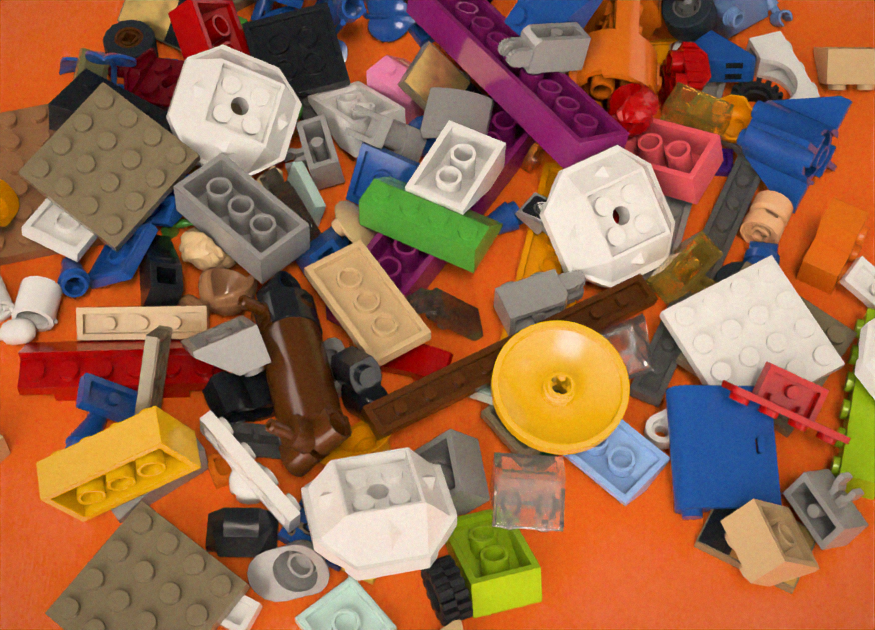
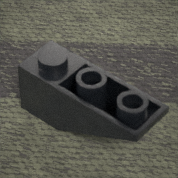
[139,235,184,306]

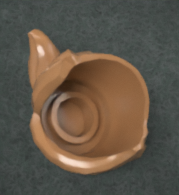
[177,267,258,316]

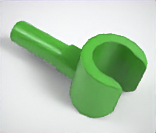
[161,219,194,239]

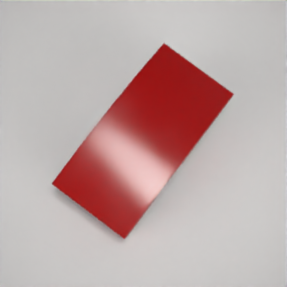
[380,344,453,381]

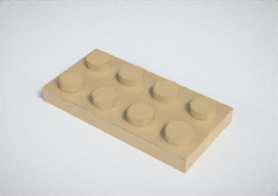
[304,239,431,367]

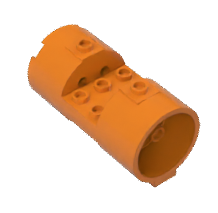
[565,0,664,111]

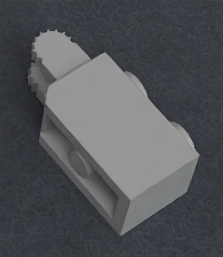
[498,22,591,75]
[493,269,586,336]

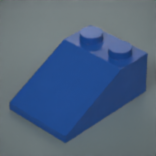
[504,0,603,36]

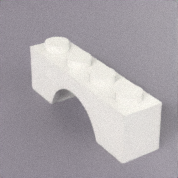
[746,31,820,99]

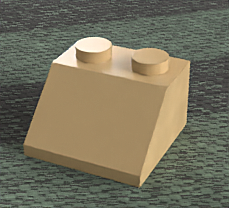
[813,47,875,90]
[721,499,820,587]

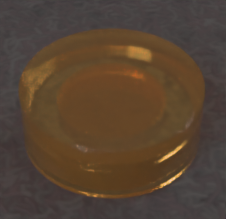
[521,142,546,174]

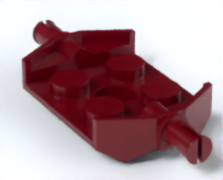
[108,48,184,107]

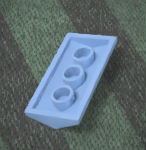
[563,419,670,506]

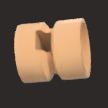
[740,190,794,244]

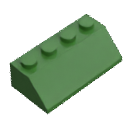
[359,176,503,273]

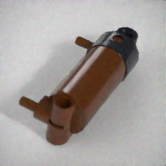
[238,270,352,477]

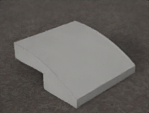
[420,87,494,138]

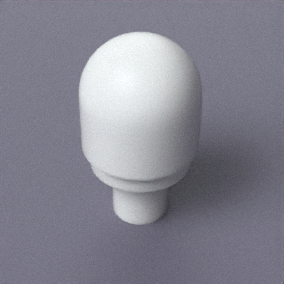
[0,318,37,346]

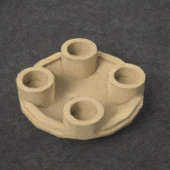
[331,201,378,246]

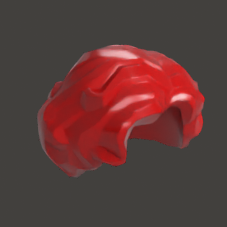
[608,83,660,137]

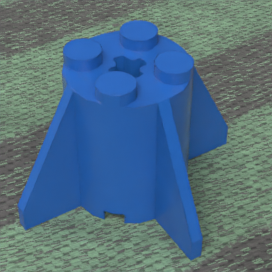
[737,96,852,214]

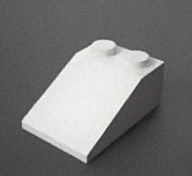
[308,81,406,158]
[405,120,506,215]

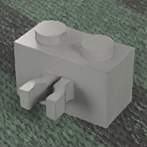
[284,114,345,190]
[783,469,869,550]

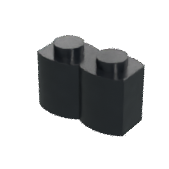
[331,346,388,424]
[202,369,275,424]

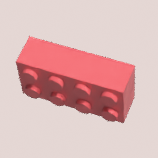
[606,108,724,205]

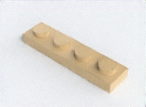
[76,305,209,340]

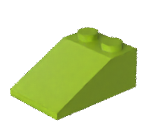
[445,505,542,619]

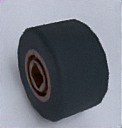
[103,20,158,59]

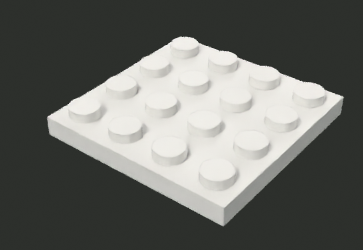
[659,255,845,386]

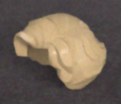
[179,227,237,271]

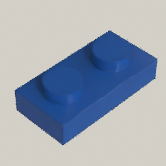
[76,372,138,422]

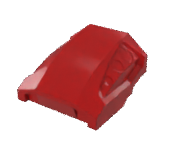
[658,41,712,123]

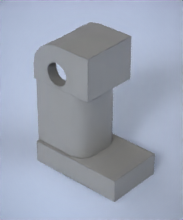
[344,104,428,162]

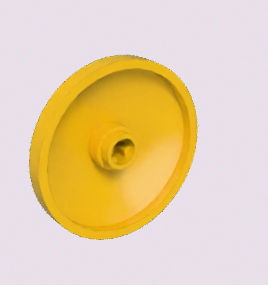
[491,320,630,455]

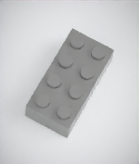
[173,153,310,284]

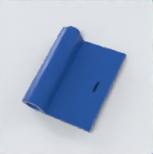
[665,385,782,520]

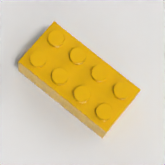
[36,406,201,522]

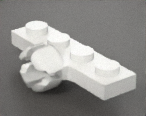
[199,410,301,533]

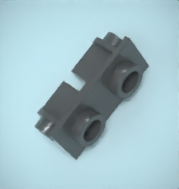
[229,422,282,459]

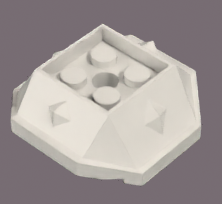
[166,45,302,177]
[539,145,675,289]
[301,447,457,581]

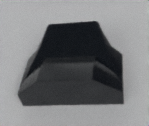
[206,508,279,557]

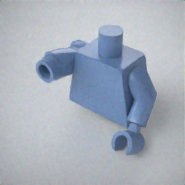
[713,0,793,38]

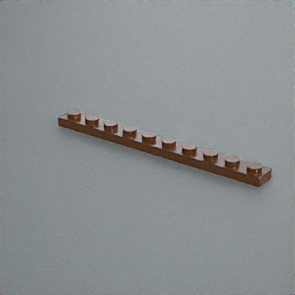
[361,273,658,441]

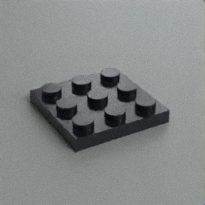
[242,2,350,98]

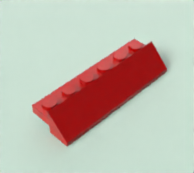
[17,339,223,401]

